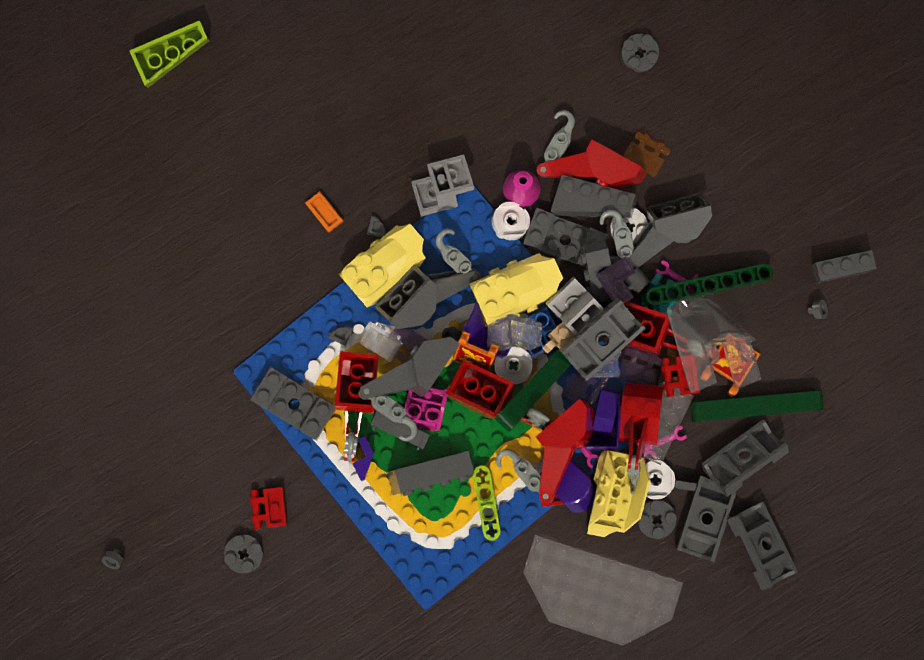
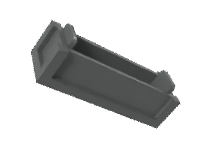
[370,411,430,451]

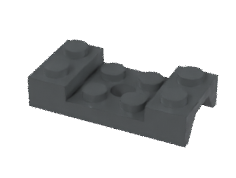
[523,208,608,269]
[559,298,645,380]
[250,367,336,441]
[702,420,789,497]
[675,476,737,562]
[727,502,798,590]

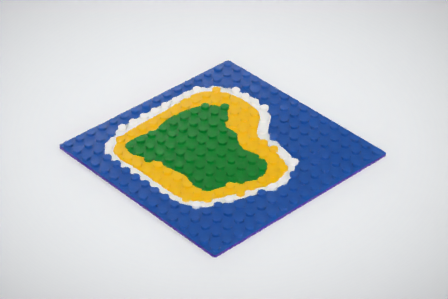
[234,186,662,610]

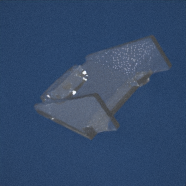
[667,296,761,392]

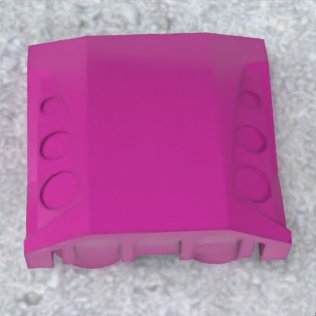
[405,388,447,431]

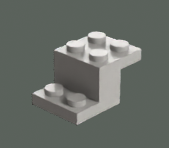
[411,155,474,217]
[545,277,607,343]

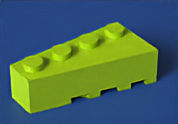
[130,20,209,88]

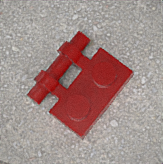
[661,355,700,397]
[249,487,287,529]

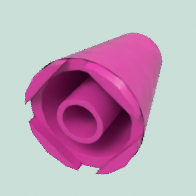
[503,170,541,208]

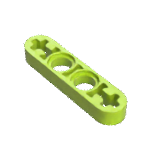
[473,466,500,541]

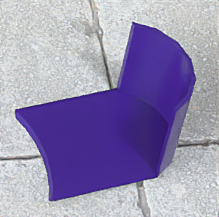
[462,303,514,359]
[585,398,621,450]
[556,459,597,513]

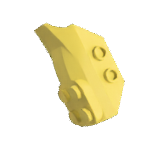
[338,223,426,308]
[469,253,563,326]
[587,449,651,537]

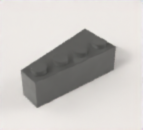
[551,175,637,218]
[387,451,474,496]

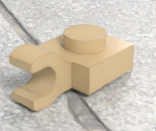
[542,322,576,354]

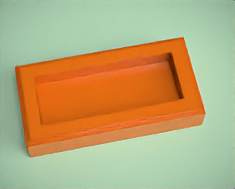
[305,191,344,233]

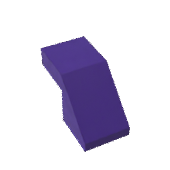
[593,389,620,437]
[353,436,374,481]

